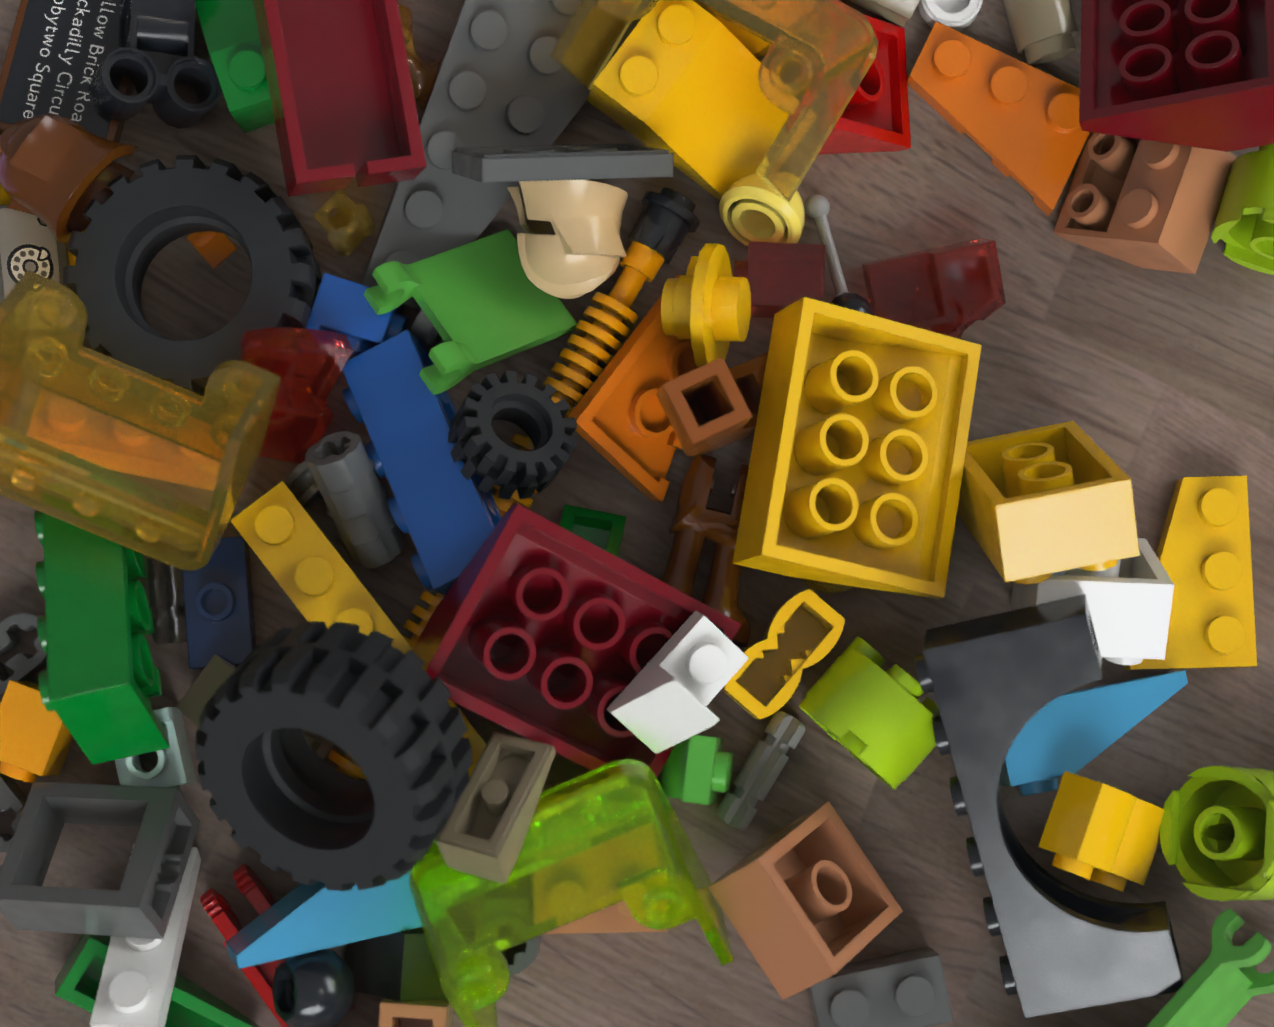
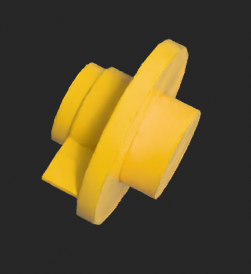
[661,243,751,368]

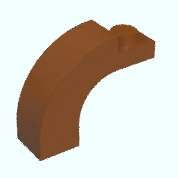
[657,352,768,456]

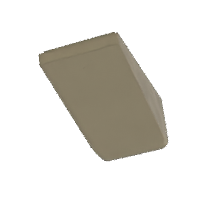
[436,731,556,883]

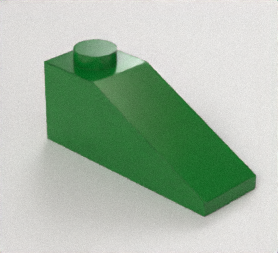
[195,0,275,134]

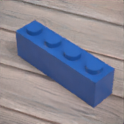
[340,329,502,596]

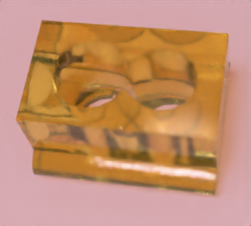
[313,190,376,257]

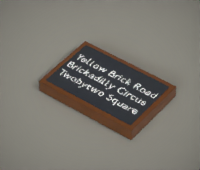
[0,0,134,142]

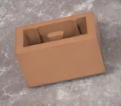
[1053,132,1236,274]

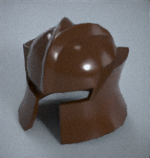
[0,113,138,243]

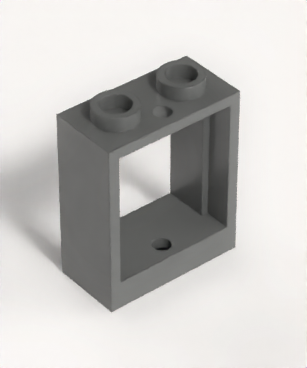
[0,781,200,939]

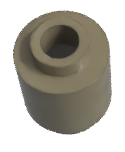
[1003,0,1078,66]

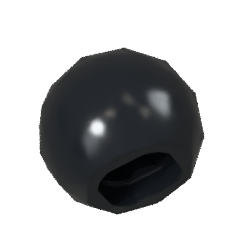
[272,949,355,1027]

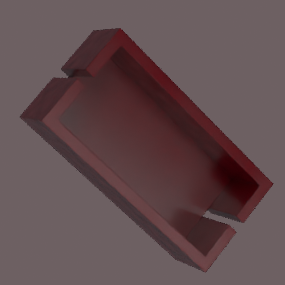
[253,0,427,197]

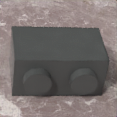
[807,946,954,1027]

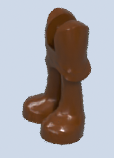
[660,454,750,647]

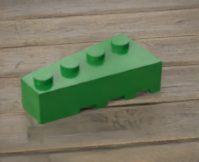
[34,469,170,765]

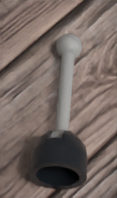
[805,194,875,316]

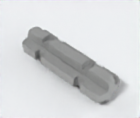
[716,711,805,831]

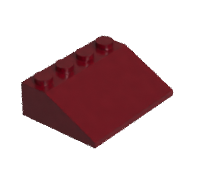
[1079,0,1274,152]
[412,502,741,797]

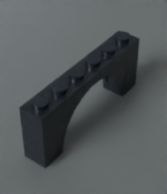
[915,594,1184,1018]

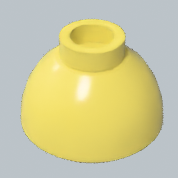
[719,168,805,253]

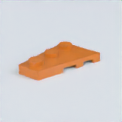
[907,21,1090,216]
[567,275,698,503]

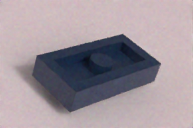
[180,536,256,669]

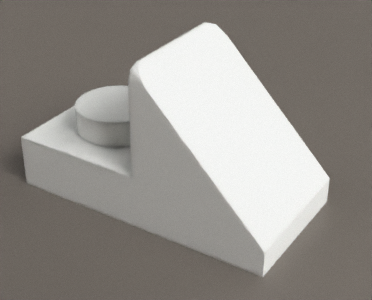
[607,610,749,754]

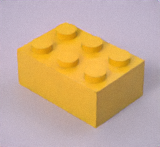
[958,421,1139,584]

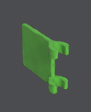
[363,229,577,395]
[1147,908,1274,1027]

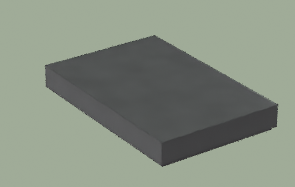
[452,143,673,183]

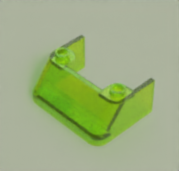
[409,759,734,1027]

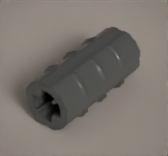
[305,431,406,569]

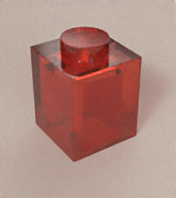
[733,242,826,318]

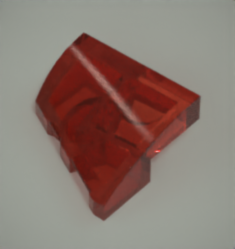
[862,238,1006,339]
[241,327,353,464]

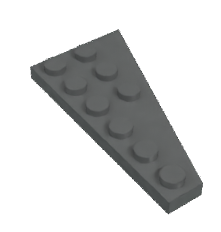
[360,0,654,310]

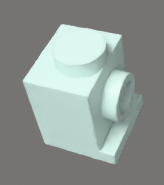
[115,707,197,790]

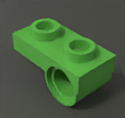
[654,735,734,805]

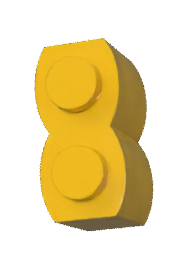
[722,589,845,719]
[1038,771,1164,892]

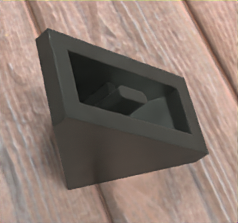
[345,927,477,1002]

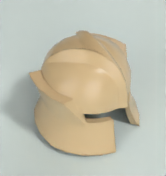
[507,179,628,299]

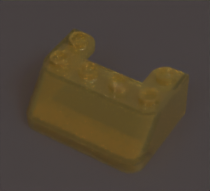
[0,270,281,570]

